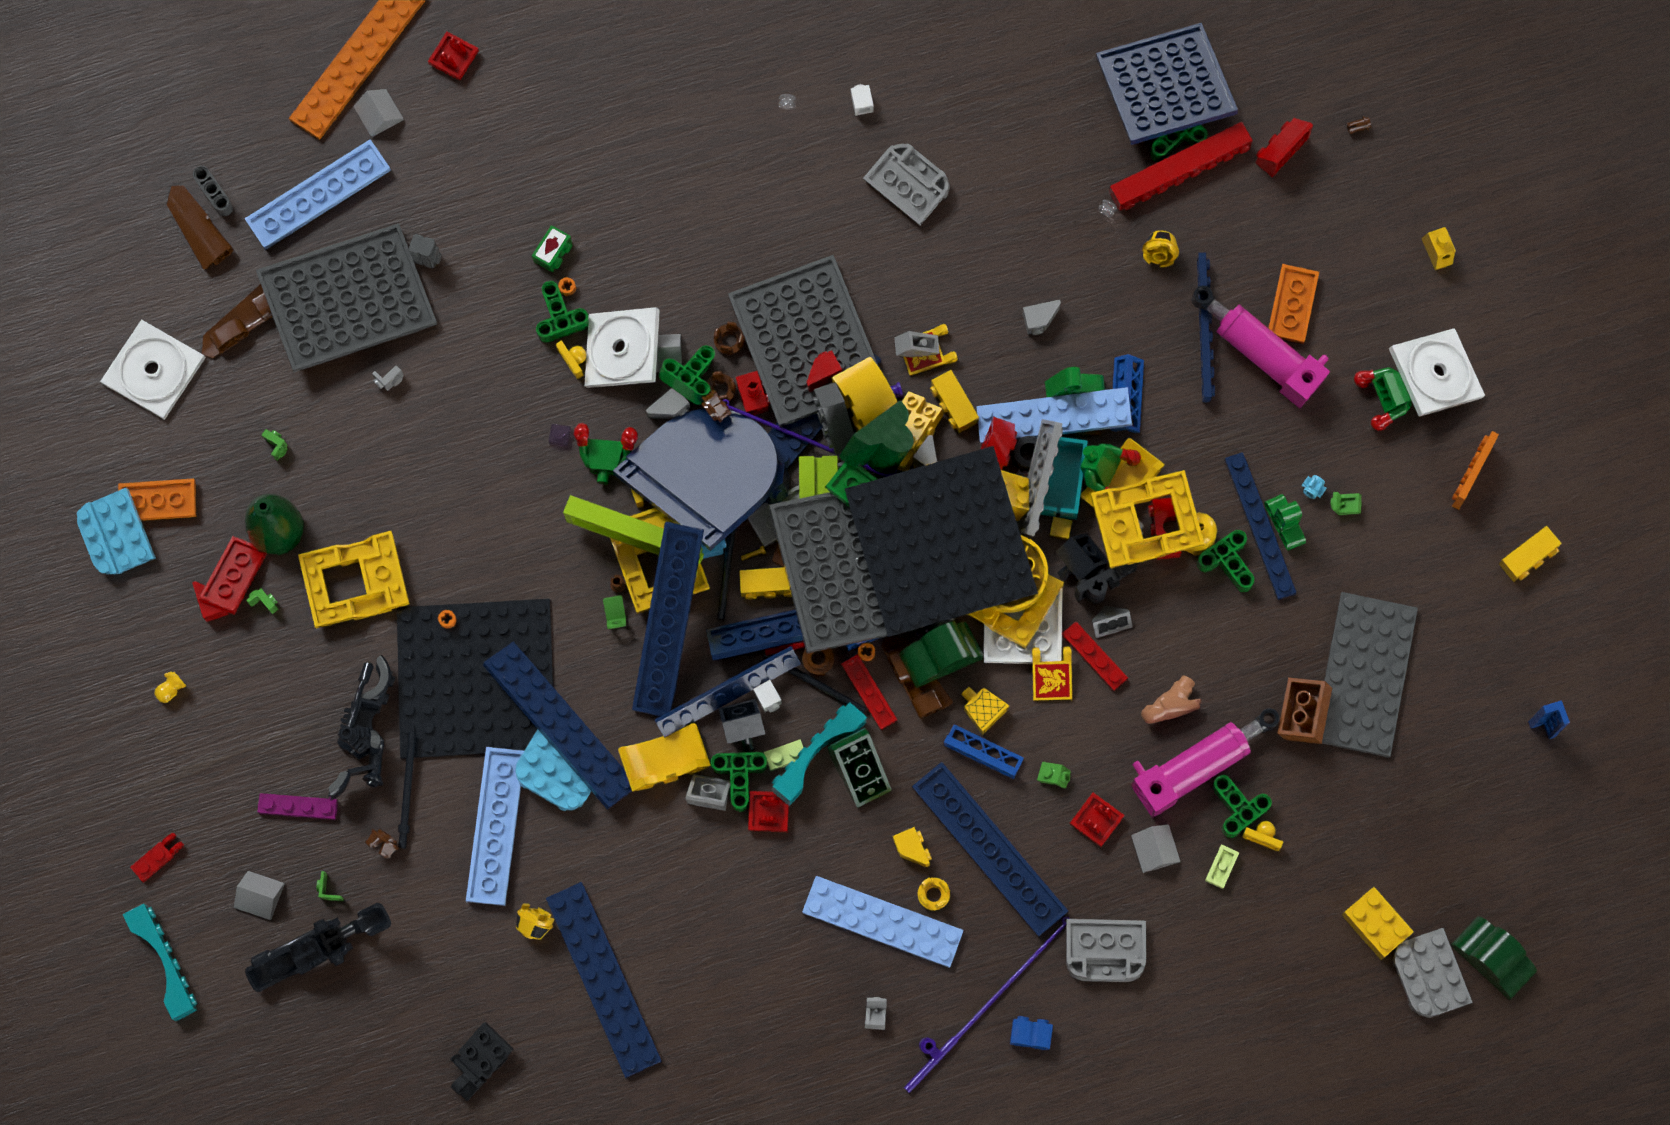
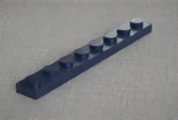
[1197,252,1215,402]
[1224,452,1296,600]
[655,646,801,738]

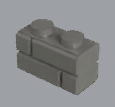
[408,234,442,269]

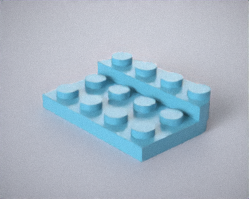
[77,488,156,575]
[515,729,591,811]

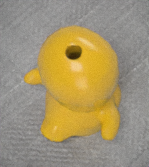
[154,672,186,703]

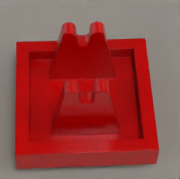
[428,31,479,80]
[748,791,789,832]
[1070,792,1125,847]

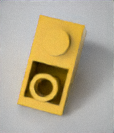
[893,827,932,867]

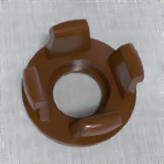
[714,321,745,355]
[707,371,736,403]
[702,390,732,423]
[802,649,834,677]
[365,828,399,859]

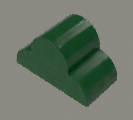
[839,401,914,474]
[899,622,984,688]
[827,728,892,808]
[1451,916,1537,1000]

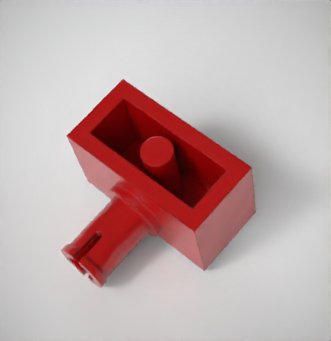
[735,371,770,415]

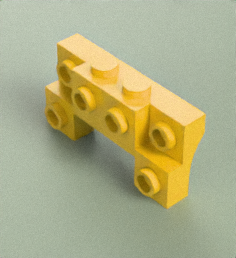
[897,391,944,472]

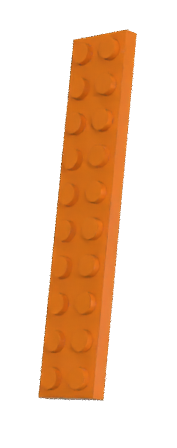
[289,0,426,140]

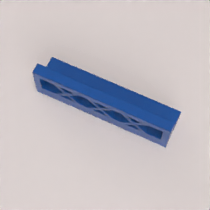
[1110,354,1144,433]
[1528,700,1570,739]
[944,724,1024,779]

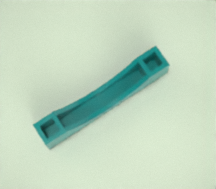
[772,702,867,806]
[123,904,198,1021]

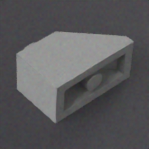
[1022,300,1061,335]
[894,331,939,358]
[645,388,690,420]

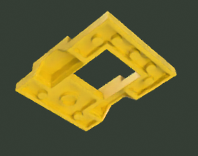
[1090,470,1205,568]
[610,508,710,614]
[298,531,409,629]
[966,574,1064,648]

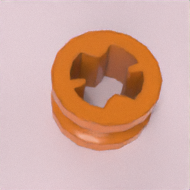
[558,277,576,296]
[438,610,456,629]
[858,643,875,661]

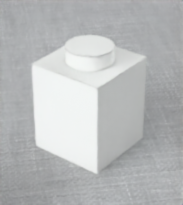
[851,84,873,116]
[753,680,782,713]

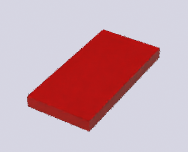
[199,536,267,615]

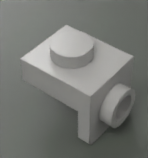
[372,366,404,391]
[865,997,887,1030]

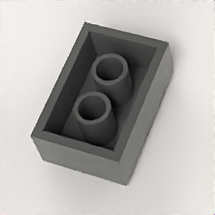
[813,382,854,455]

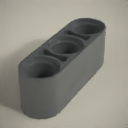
[193,166,233,216]

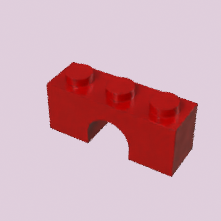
[1148,498,1181,560]

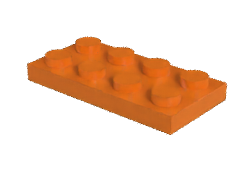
[1268,264,1319,344]
[1452,431,1499,510]
[118,478,196,521]

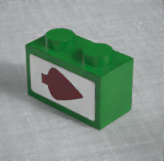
[532,225,573,273]

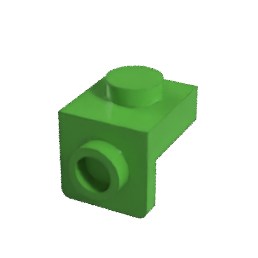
[262,429,288,461]
[1331,492,1362,515]
[246,588,279,614]
[1037,762,1071,789]

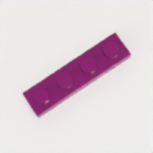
[257,793,338,820]

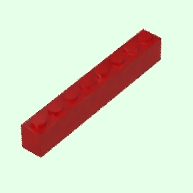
[1109,122,1253,211]

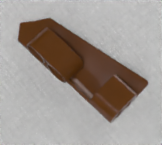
[167,185,233,270]
[201,284,273,358]
[881,636,953,719]

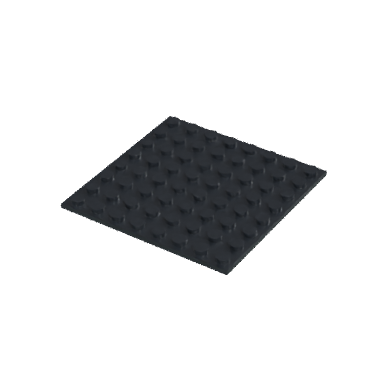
[845,446,1038,637]
[397,599,553,759]

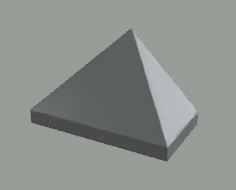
[1092,606,1133,638]

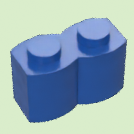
[1010,1016,1053,1050]

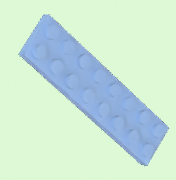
[245,139,391,250]
[977,387,1132,445]
[466,747,524,906]
[802,876,964,968]

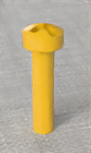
[741,546,766,560]

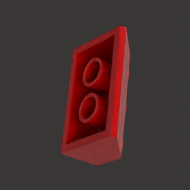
[1256,118,1313,178]

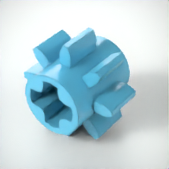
[1301,475,1327,499]

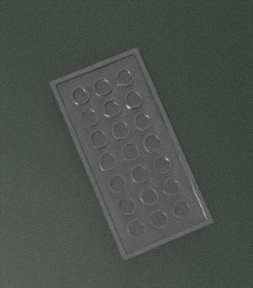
[1322,592,1418,758]

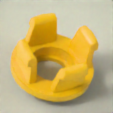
[918,877,950,910]

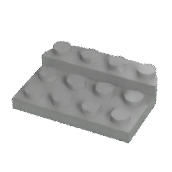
[863,144,950,226]
[1066,919,1146,982]
[1392,928,1473,1018]

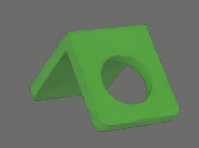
[603,596,626,629]
[316,871,344,901]

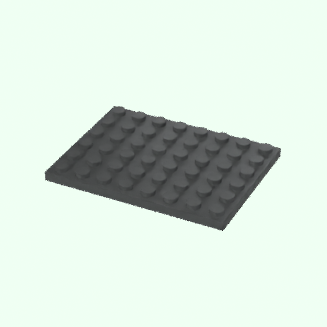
[256,223,437,373]
[728,255,878,427]
[769,492,919,653]

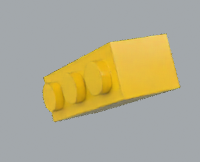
[930,370,979,433]
[1499,526,1562,582]
[740,567,792,600]

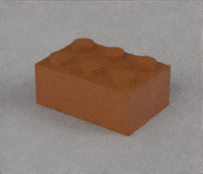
[1278,677,1332,744]

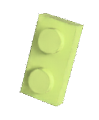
[764,739,804,771]
[1205,844,1239,889]

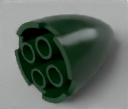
[244,494,304,555]

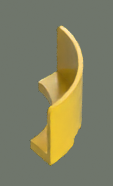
[832,357,897,432]
[1080,438,1165,507]
[618,723,711,792]

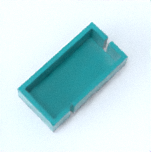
[1040,437,1088,520]

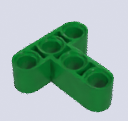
[1150,125,1208,162]
[536,281,589,343]
[659,345,715,405]
[1045,367,1105,398]
[1264,494,1306,551]
[1197,530,1254,592]
[711,752,768,812]
[1212,775,1272,838]

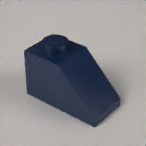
[765,462,790,505]

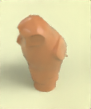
[1141,676,1201,724]

